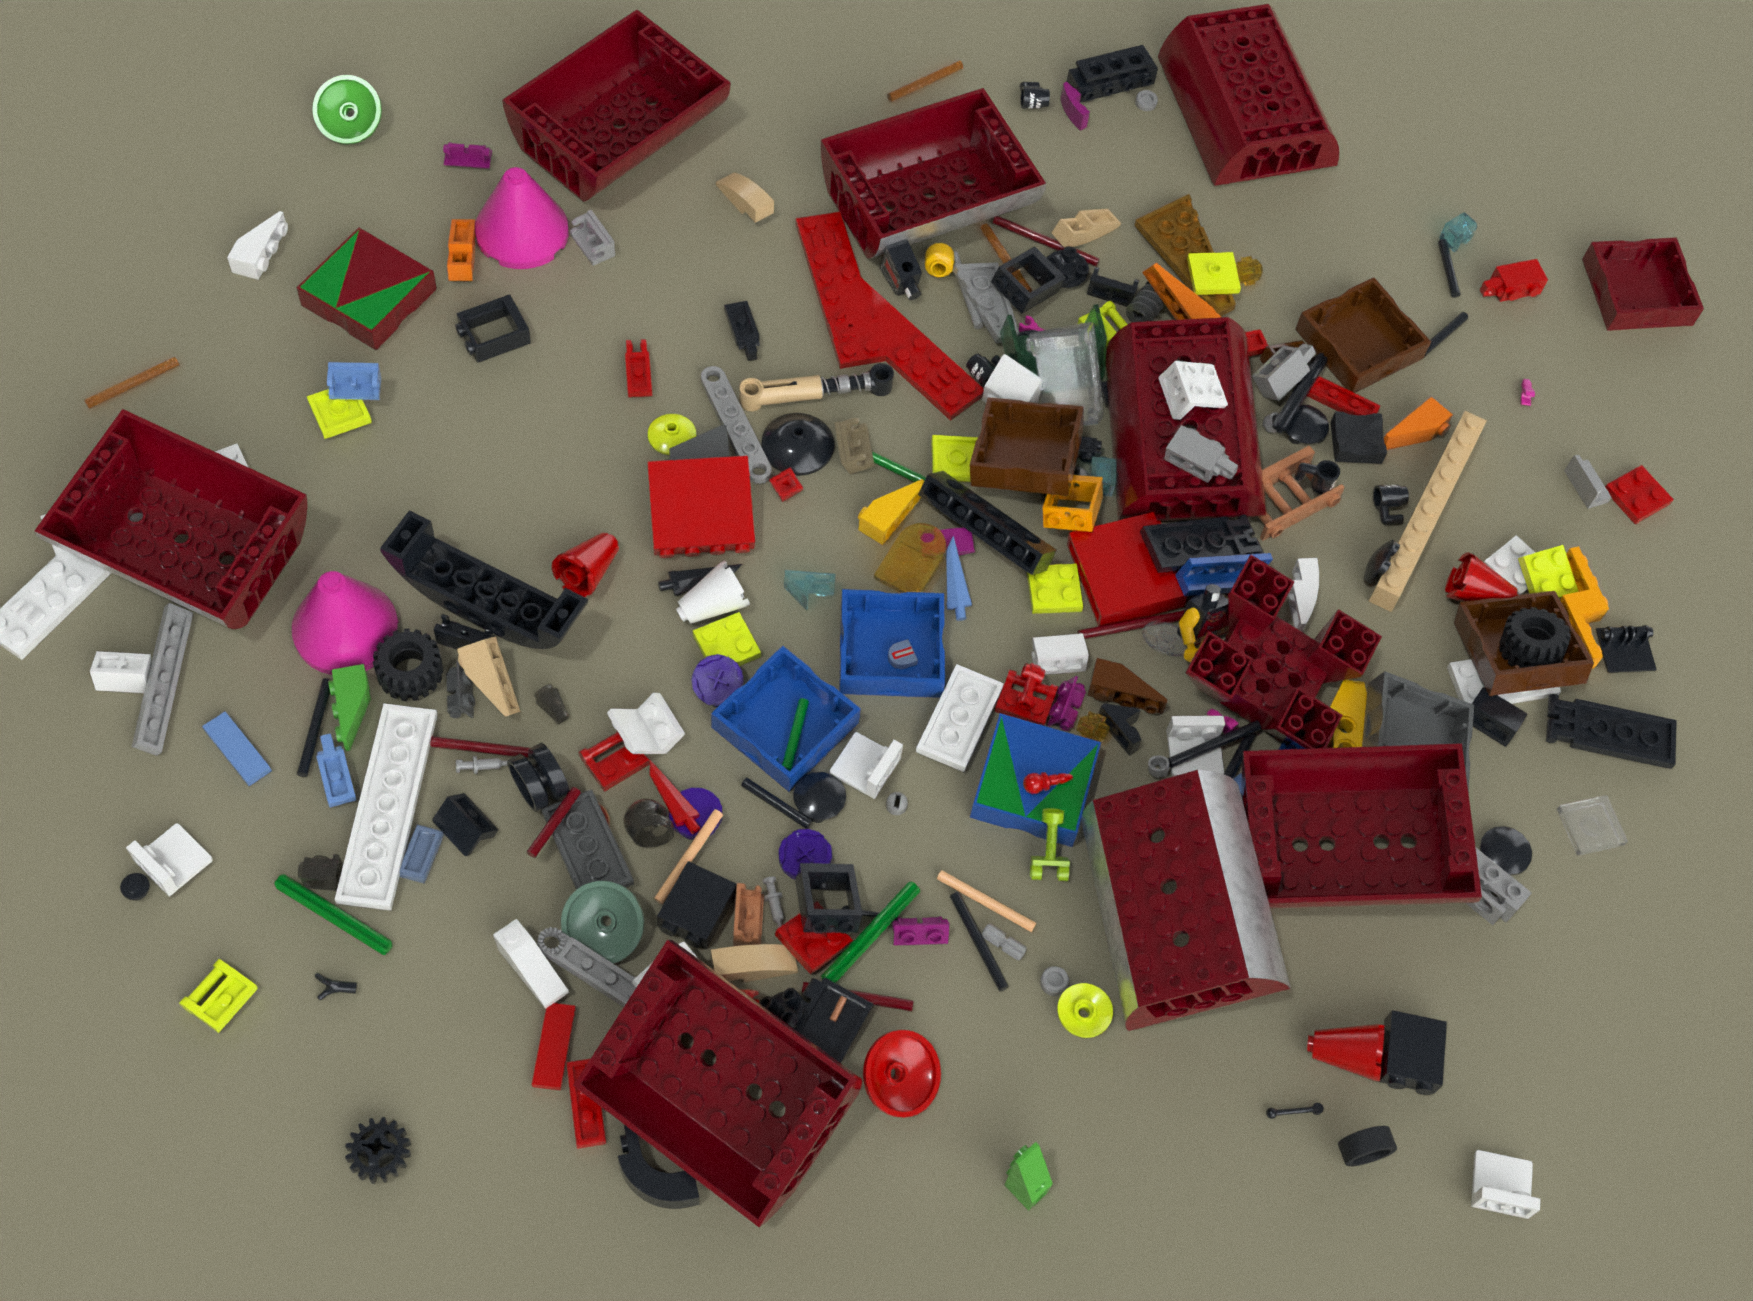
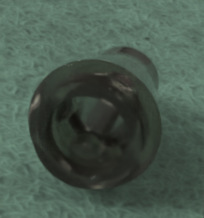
[534,684,570,725]

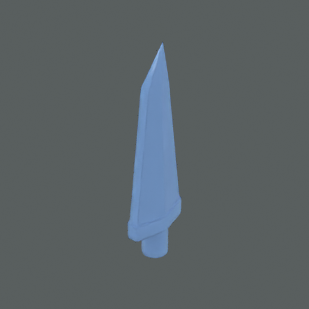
[946,536,972,621]

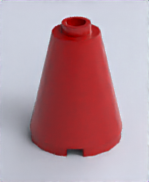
[551,532,619,597]
[1445,552,1519,602]
[1307,1024,1384,1081]

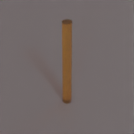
[887,60,963,102]
[980,223,1032,293]
[84,357,179,409]

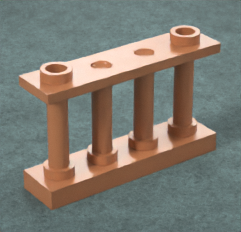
[1258,446,1345,541]

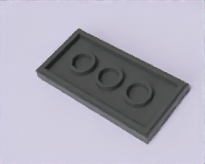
[541,789,634,890]

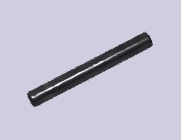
[1273,353,1328,433]

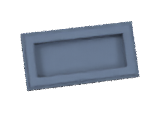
[399,825,444,884]

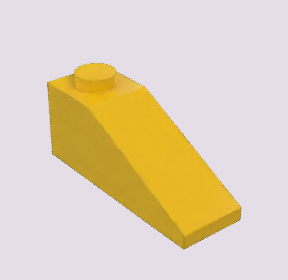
[858,479,924,545]

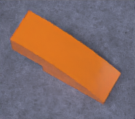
[447,219,475,281]

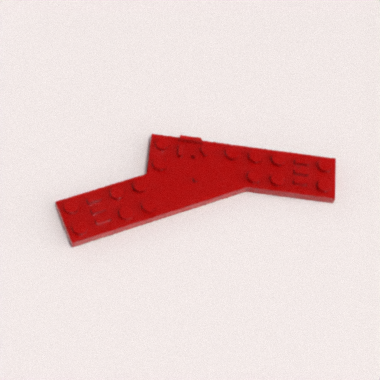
[796,212,984,421]

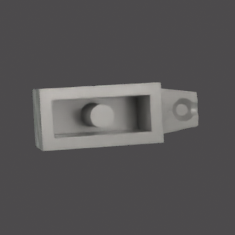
[1252,344,1316,401]
[1164,425,1238,483]

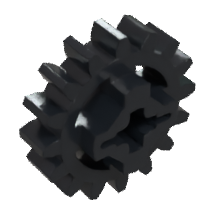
[345,1117,411,1184]

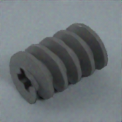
[1126,281,1165,322]

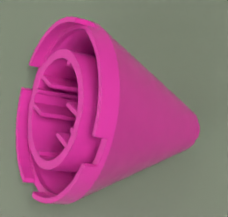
[475,167,569,269]
[292,571,398,675]

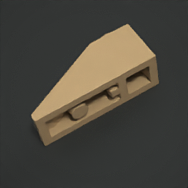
[457,637,521,717]

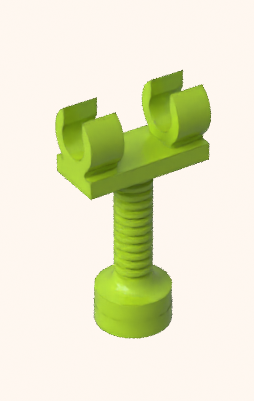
[1030,808,1070,881]

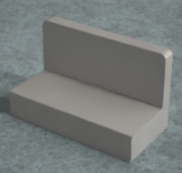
[1564,455,1612,509]

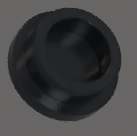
[120,873,150,900]

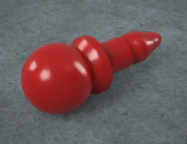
[1023,772,1073,794]

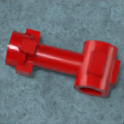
[1016,663,1045,710]

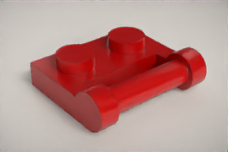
[994,669,1059,726]
[578,731,649,792]

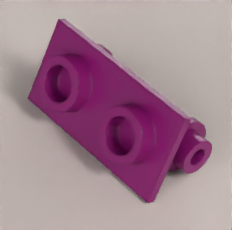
[443,142,492,169]
[1047,676,1086,731]
[892,916,950,946]

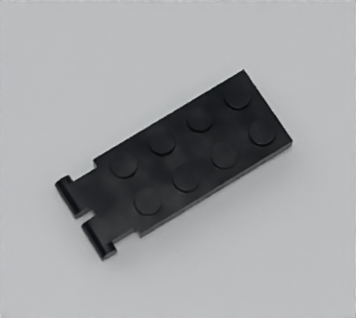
[1140,515,1264,573]
[1546,694,1677,769]

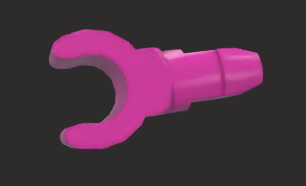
[1018,316,1048,333]
[1520,378,1535,406]
[1207,708,1238,734]

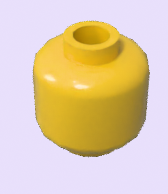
[924,243,955,278]

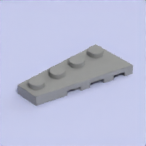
[952,263,1019,343]

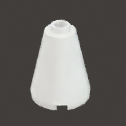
[676,560,750,624]

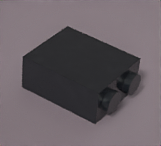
[657,861,737,950]
[1379,1010,1447,1095]

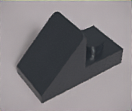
[1097,703,1142,756]

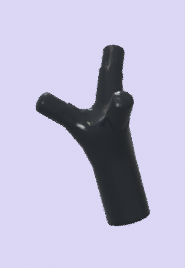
[315,973,357,1000]

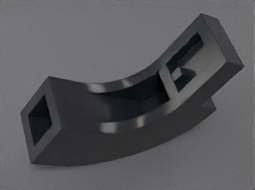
[618,1125,700,1209]

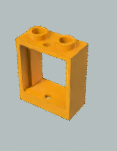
[1043,475,1103,532]

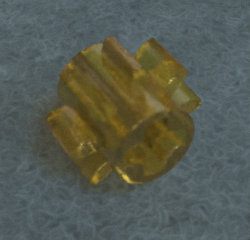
[1236,256,1263,286]
[1076,711,1110,741]

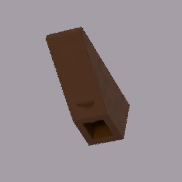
[1087,658,1168,714]

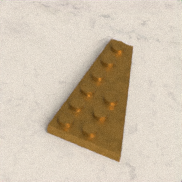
[1134,194,1236,316]

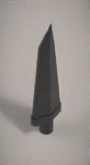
[658,564,742,596]

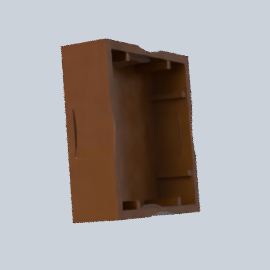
[1295,277,1431,393]
[970,397,1084,496]
[1454,591,1594,696]

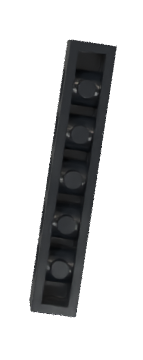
[918,471,1057,575]

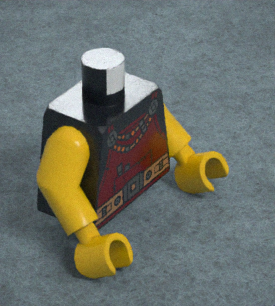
[1177,584,1229,662]

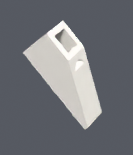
[227,211,288,280]

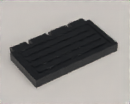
[793,977,873,1063]

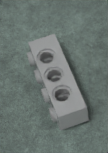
[1466,848,1532,925]

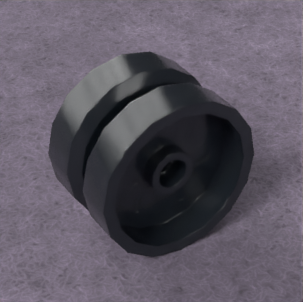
[507,742,570,812]

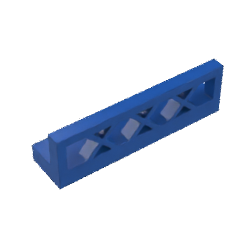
[1175,553,1273,596]

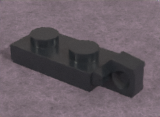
[724,300,760,361]

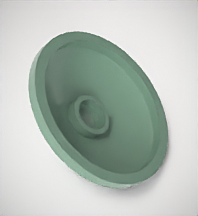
[561,880,644,963]

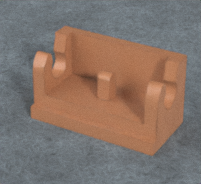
[733,883,764,946]

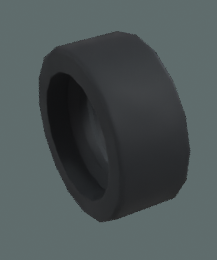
[1338,1125,1397,1166]

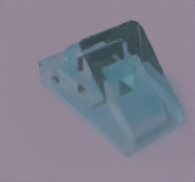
[784,570,836,610]

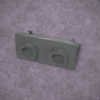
[446,661,475,718]

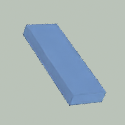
[202,712,272,786]

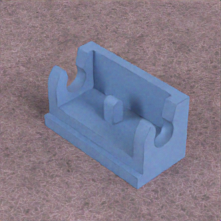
[327,362,382,400]

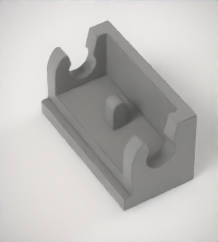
[570,210,615,266]

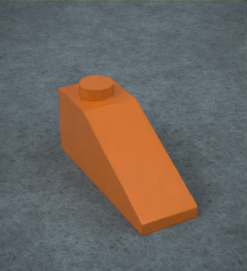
[1384,397,1453,450]

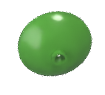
[313,75,382,144]

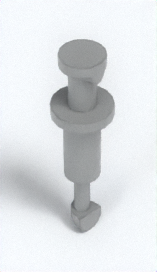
[455,756,507,774]
[762,876,784,928]

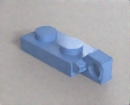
[316,733,357,808]

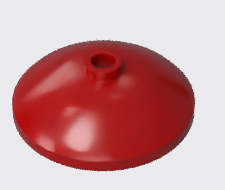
[863,1030,941,1118]

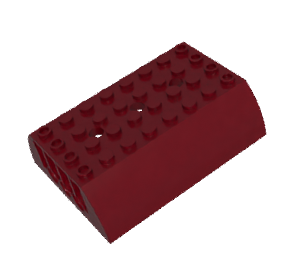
[502,9,731,202]

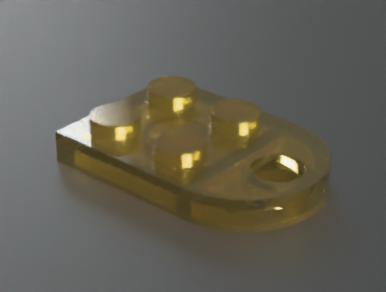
[874,523,946,593]

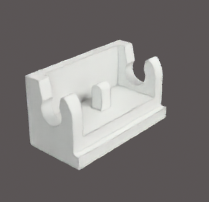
[1032,633,1089,675]
[90,651,151,693]

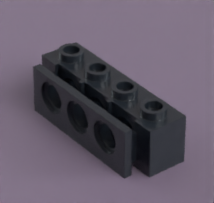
[1066,45,1158,103]

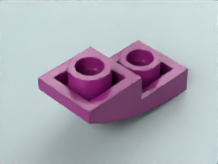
[1060,82,1090,131]
[919,528,975,560]

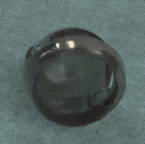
[623,798,674,848]

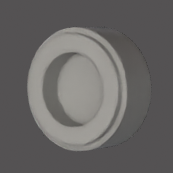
[1135,90,1158,111]
[1040,966,1069,996]

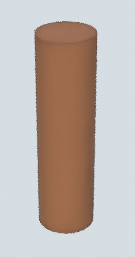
[830,996,847,1022]

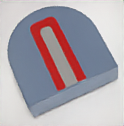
[888,639,918,669]

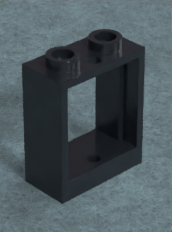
[991,246,1066,314]
[455,294,531,363]
[795,863,863,934]

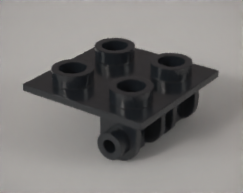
[1596,625,1657,673]

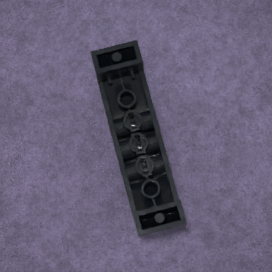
[380,510,588,649]

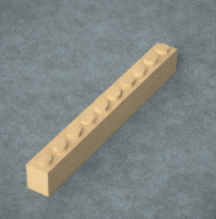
[1369,411,1487,612]

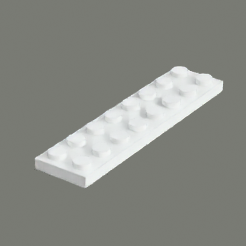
[335,703,438,911]

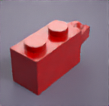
[1480,259,1548,302]

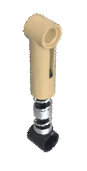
[739,363,894,411]

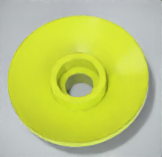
[648,414,696,455]
[1057,983,1113,1038]

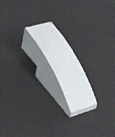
[1287,558,1319,632]

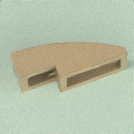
[716,172,774,223]
[1052,209,1121,248]
[711,944,798,983]

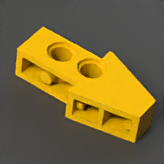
[1327,680,1367,748]

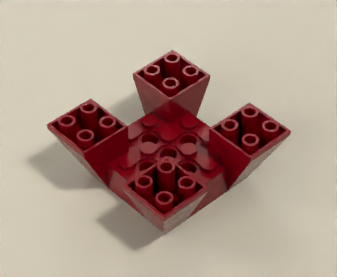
[1185,555,1382,749]

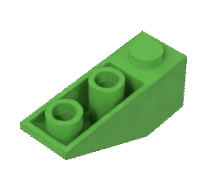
[328,664,371,751]
[1004,1142,1053,1211]

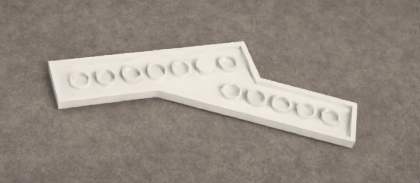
[0,444,248,660]

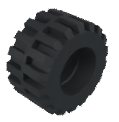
[1499,607,1571,668]
[373,628,443,701]

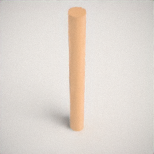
[654,809,723,905]
[937,870,1037,933]

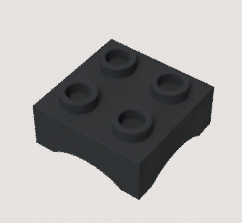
[1330,411,1387,464]

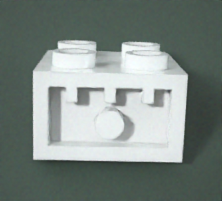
[1158,361,1228,420]
[607,693,685,754]
[1166,716,1225,776]
[830,732,903,799]
[126,823,213,897]
[1471,1150,1540,1219]

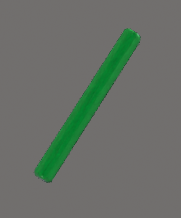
[274,874,393,955]
[821,881,920,983]

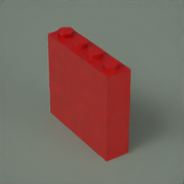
[648,456,755,558]
[1067,512,1188,626]

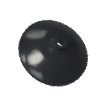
[762,413,834,476]

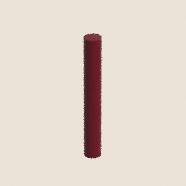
[527,787,581,858]

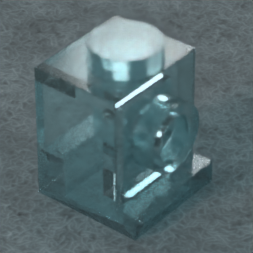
[1439,212,1477,253]

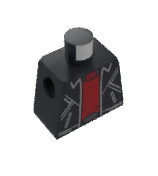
[880,239,922,300]

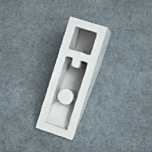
[493,919,569,1009]

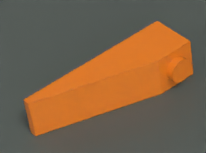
[1142,263,1221,320]

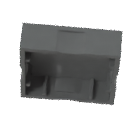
[1362,671,1474,793]

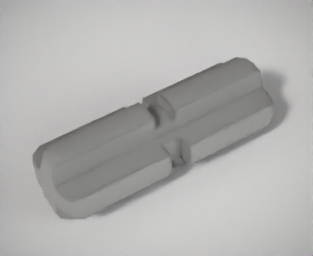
[982,923,1027,960]

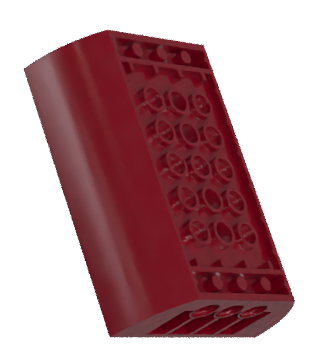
[1158,4,1340,186]
[1105,317,1266,521]
[1241,743,1482,908]
[573,940,862,1228]

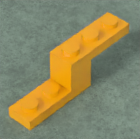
[1560,546,1609,669]

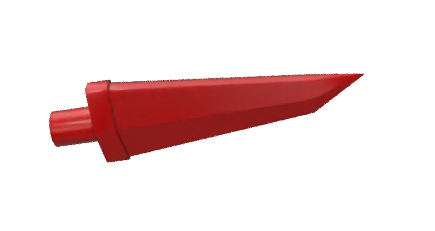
[649,760,700,834]

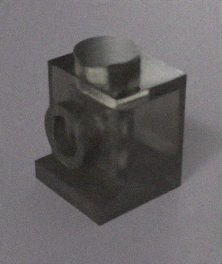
[298,854,343,891]

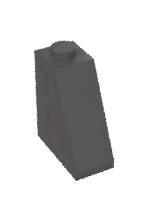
[665,425,730,461]

